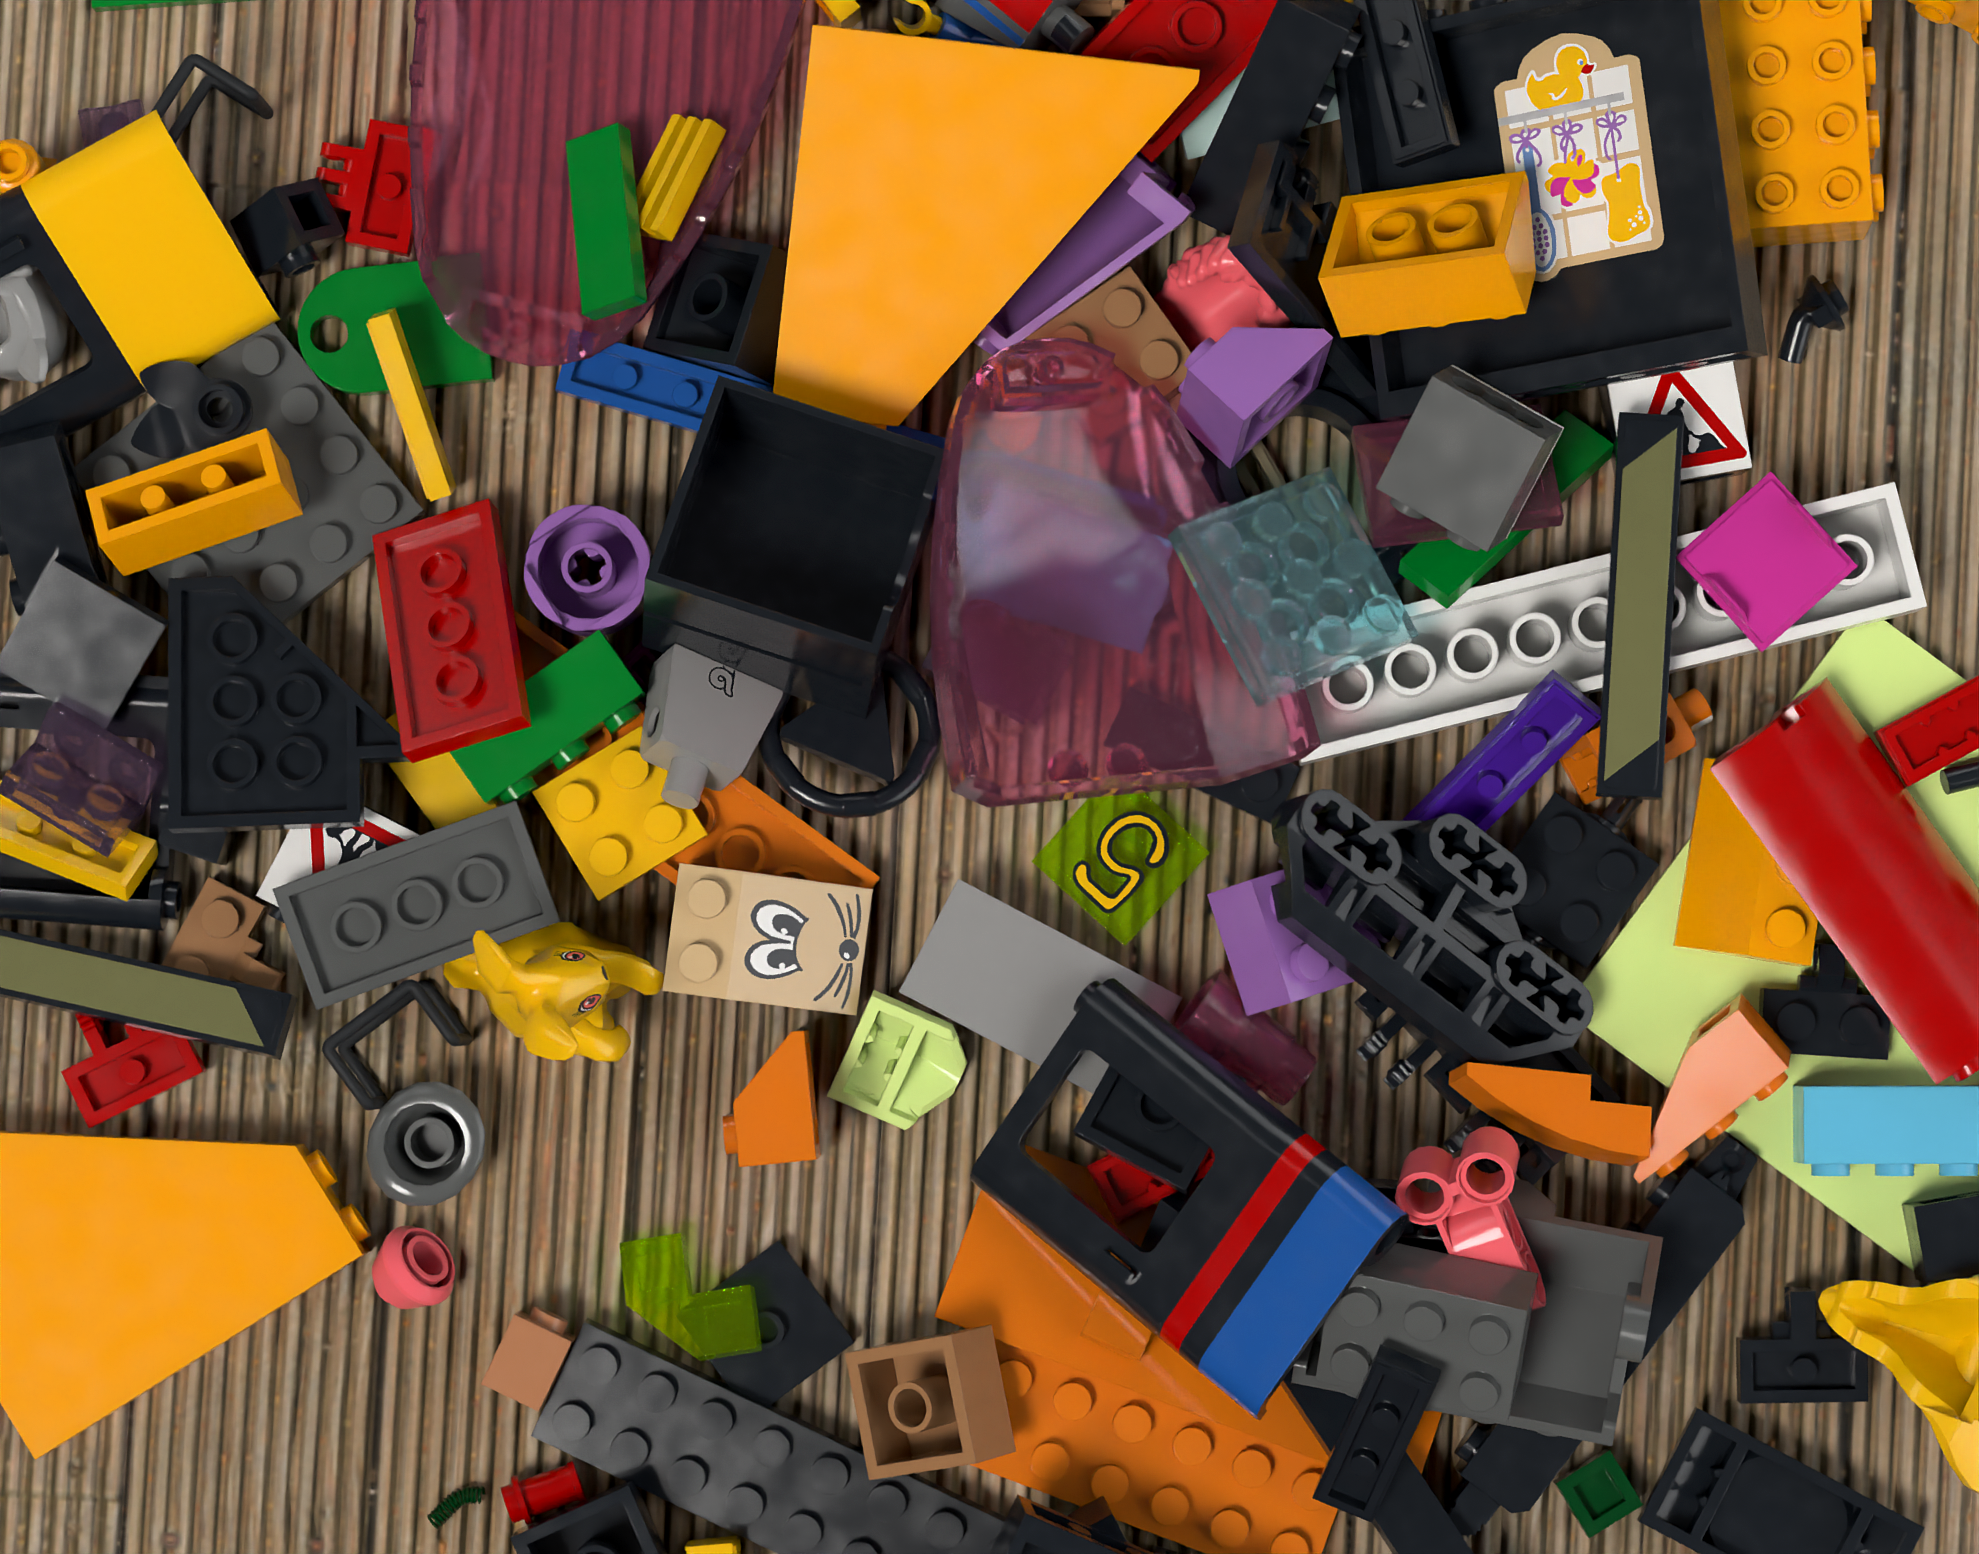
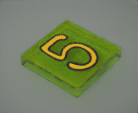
[1031,768,1210,947]

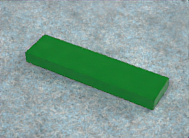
[1399,409,1614,609]

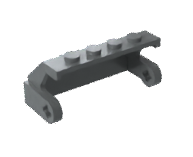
[1291,1179,1663,1446]

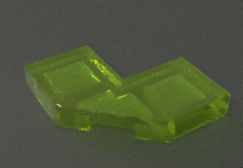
[619,1233,762,1361]

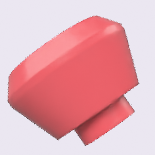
[372,1226,455,1309]

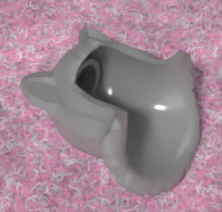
[0,265,68,384]

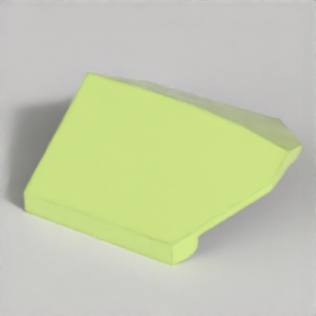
[827,990,968,1130]

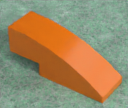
[1449,1062,1652,1166]

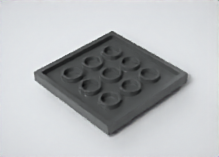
[74,323,426,625]

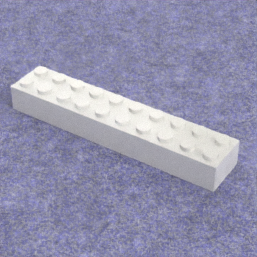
[1269,482,1927,766]

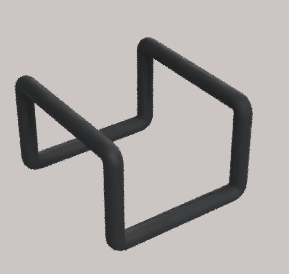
[151,54,273,144]
[322,979,472,1111]

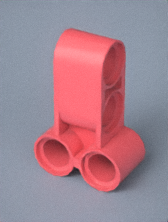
[1395,1126,1546,1311]

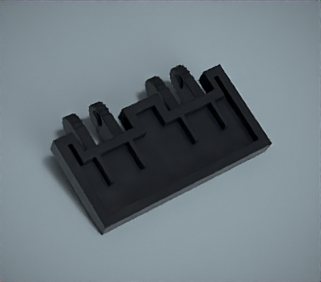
[1227,140,1377,398]

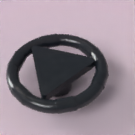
[758,650,942,819]

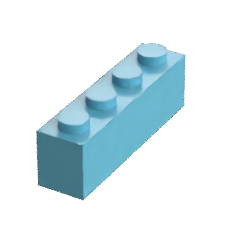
[1793,1085,1979,1176]

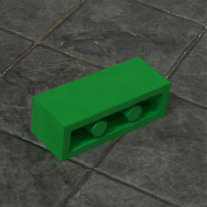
[450,630,647,806]

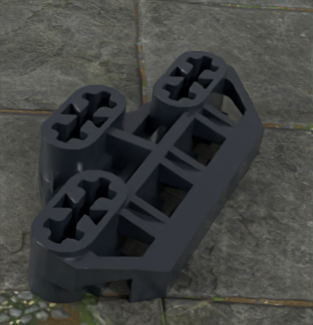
[1271,789,1593,1065]

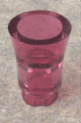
[1174,968,1317,1106]

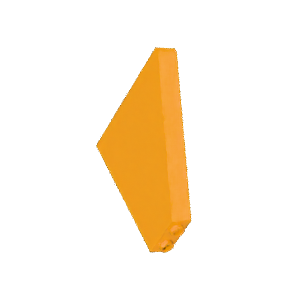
[773,24,1200,430]
[0,1130,371,1460]

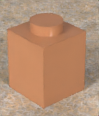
[481,1306,577,1412]

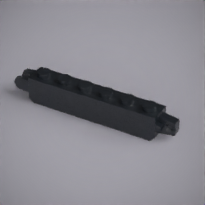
[1444,1136,1758,1538]

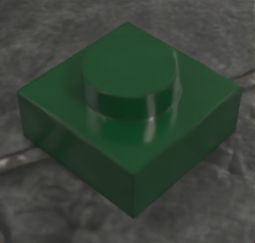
[1553,1448,1643,1538]

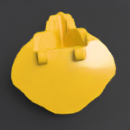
[1818,1275,1979,1494]

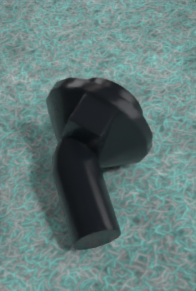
[1778,275,1850,364]

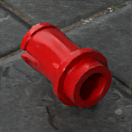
[501,1461,586,1525]

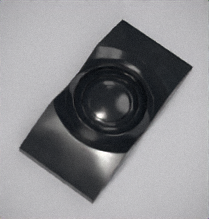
[1637,1407,1925,1554]

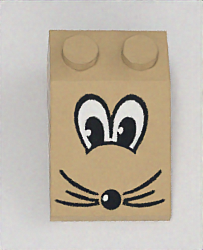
[662,863,873,1016]

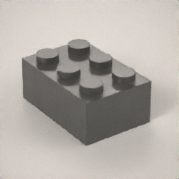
[1315,1243,1538,1423]

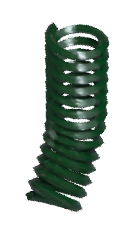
[427,1485,486,1529]

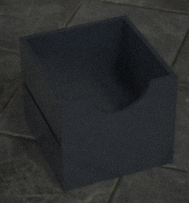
[642,375,948,719]

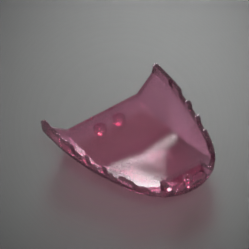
[408,0,806,367]
[930,338,1321,808]

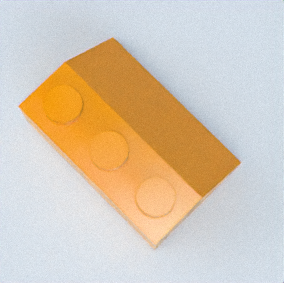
[1318,171,1536,338]
[1673,758,1818,967]

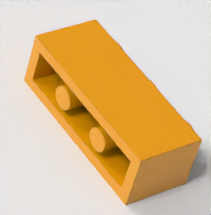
[85,428,303,576]

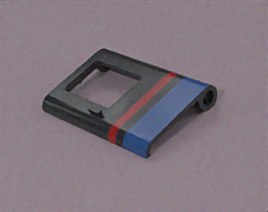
[970,978,1409,1420]

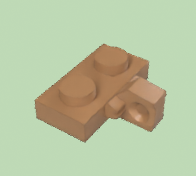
[161,877,286,991]

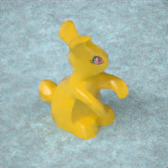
[442,922,664,1063]

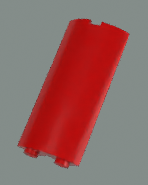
[1710,677,1979,1085]

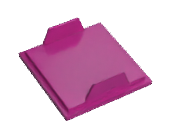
[1676,471,1858,653]

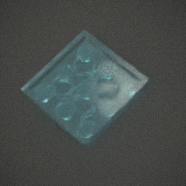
[1168,467,1419,707]

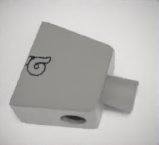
[639,643,783,809]

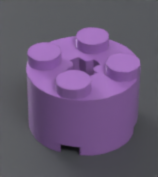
[524,505,653,637]

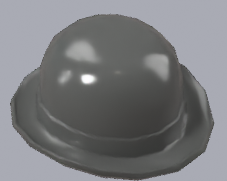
[366,1082,486,1206]

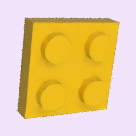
[532,726,709,901]

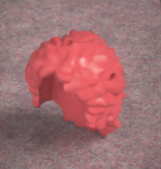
[1153,235,1295,352]

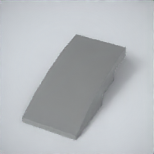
[899,879,1182,1094]

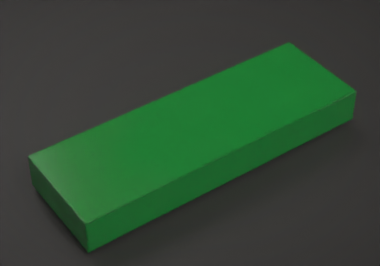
[566,122,647,321]

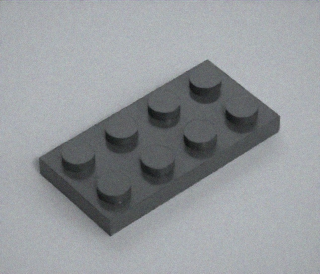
[272,801,560,1010]

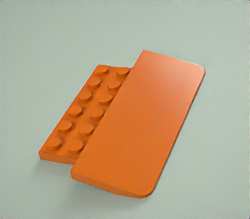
[934,1145,1442,1554]

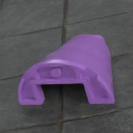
[973,151,1195,356]

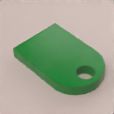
[297,254,495,396]

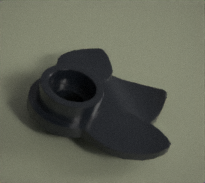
[131,360,253,459]

